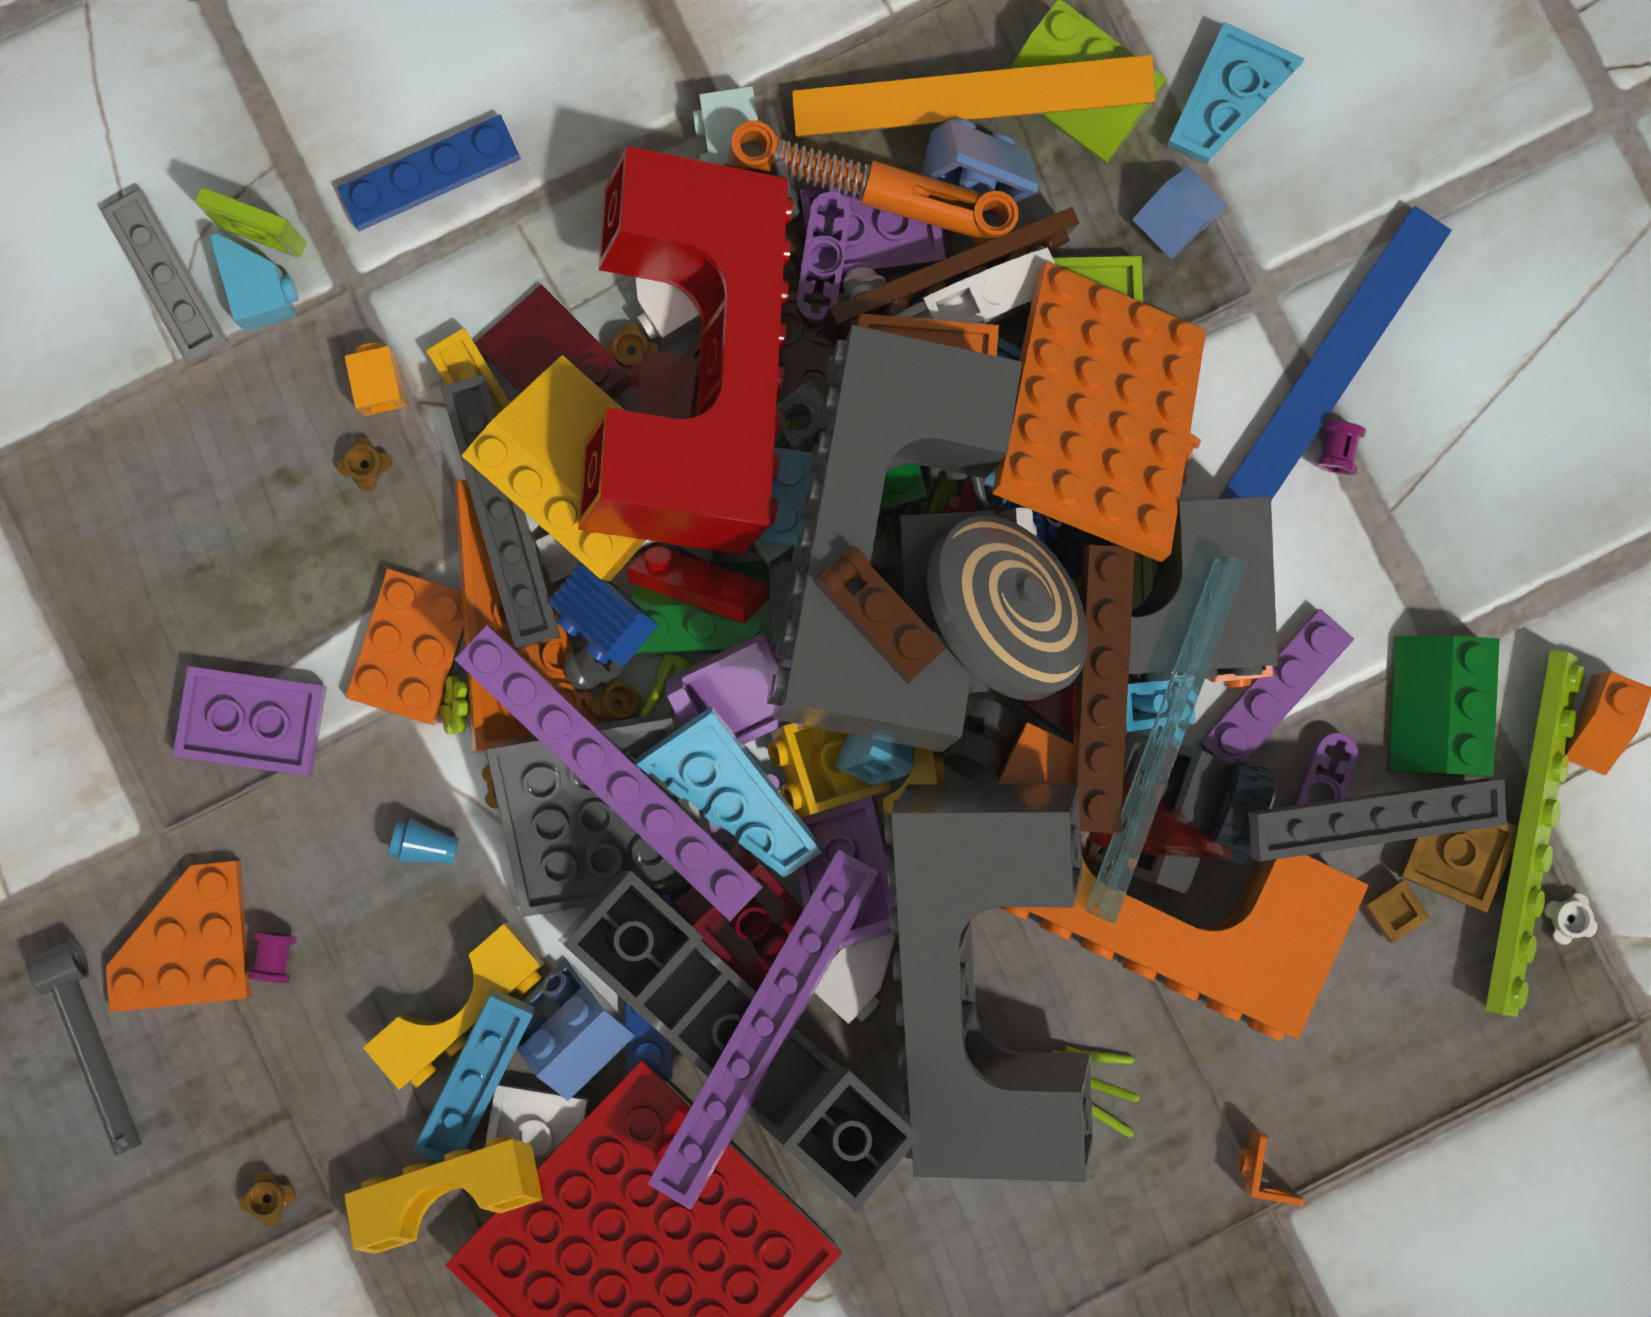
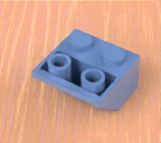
[517,959,635,1101]

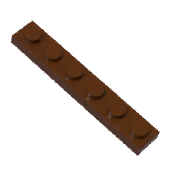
[823,207,1080,336]
[1071,544,1135,833]

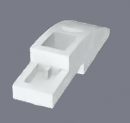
[893,247,1056,324]

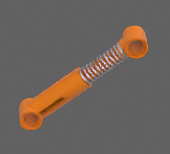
[728,120,1019,245]

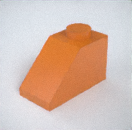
[1565,671,1651,776]

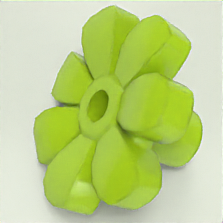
[440,676,470,734]

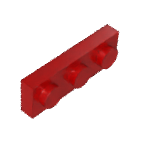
[627,544,769,624]

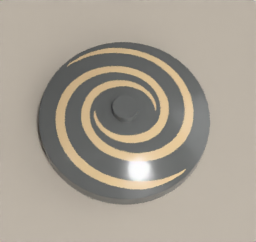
[927,515,1088,701]

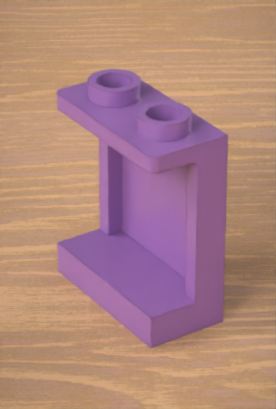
[664,632,804,745]

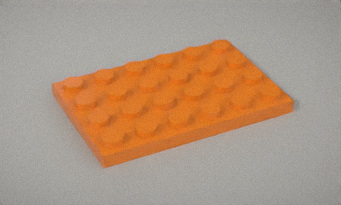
[992,261,1206,562]

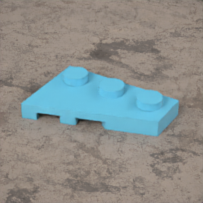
[1167,22,1305,164]

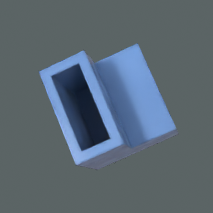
[1132,166,1227,259]

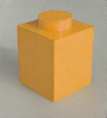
[344,343,408,417]

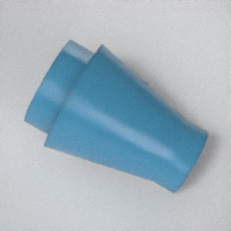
[388,818,459,865]

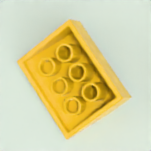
[461,355,646,581]

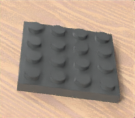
[486,712,692,917]

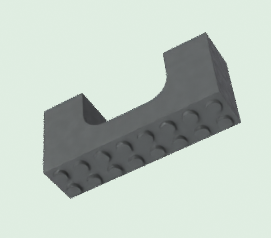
[767,325,1022,752]
[885,496,1278,693]
[885,783,1093,1182]
[558,871,921,1212]

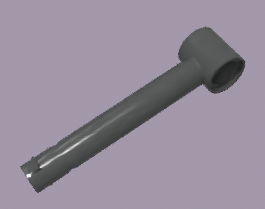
[26,939,142,1155]

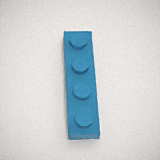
[413,989,535,1162]

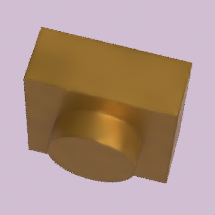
[1363,879,1431,943]

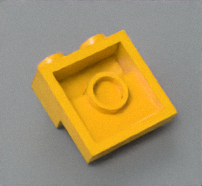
[768,723,892,818]

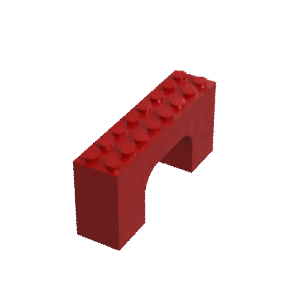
[578,146,793,554]

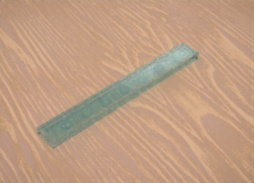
[1086,557,1248,923]

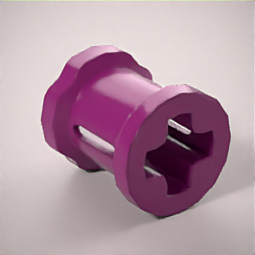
[1316,420,1366,475]
[247,931,296,983]

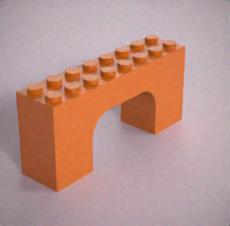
[992,722,1369,1042]

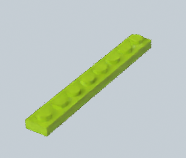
[1485,650,1585,1017]

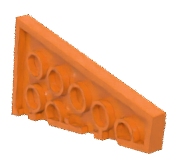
[454,480,600,752]

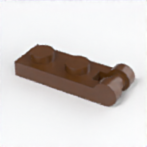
[814,545,947,684]

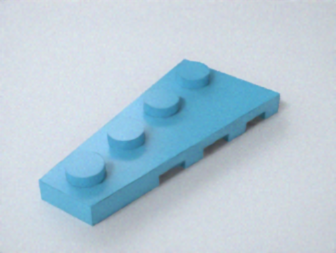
[636,706,822,878]

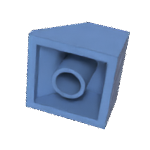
[920,119,1039,202]

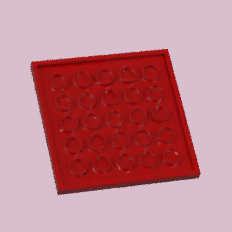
[445,1058,842,1317]

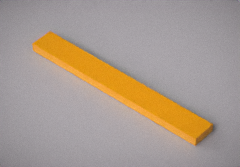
[792,55,1156,137]

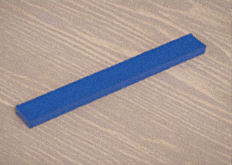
[1217,206,1452,501]

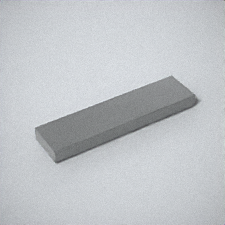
[101,187,230,365]

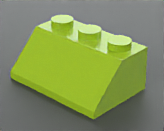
[1010,0,1167,165]

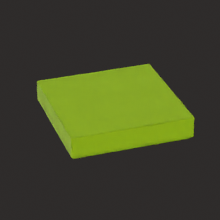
[195,187,307,258]

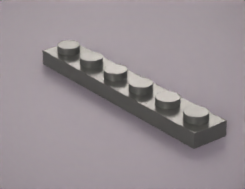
[441,374,561,650]
[1248,777,1507,862]

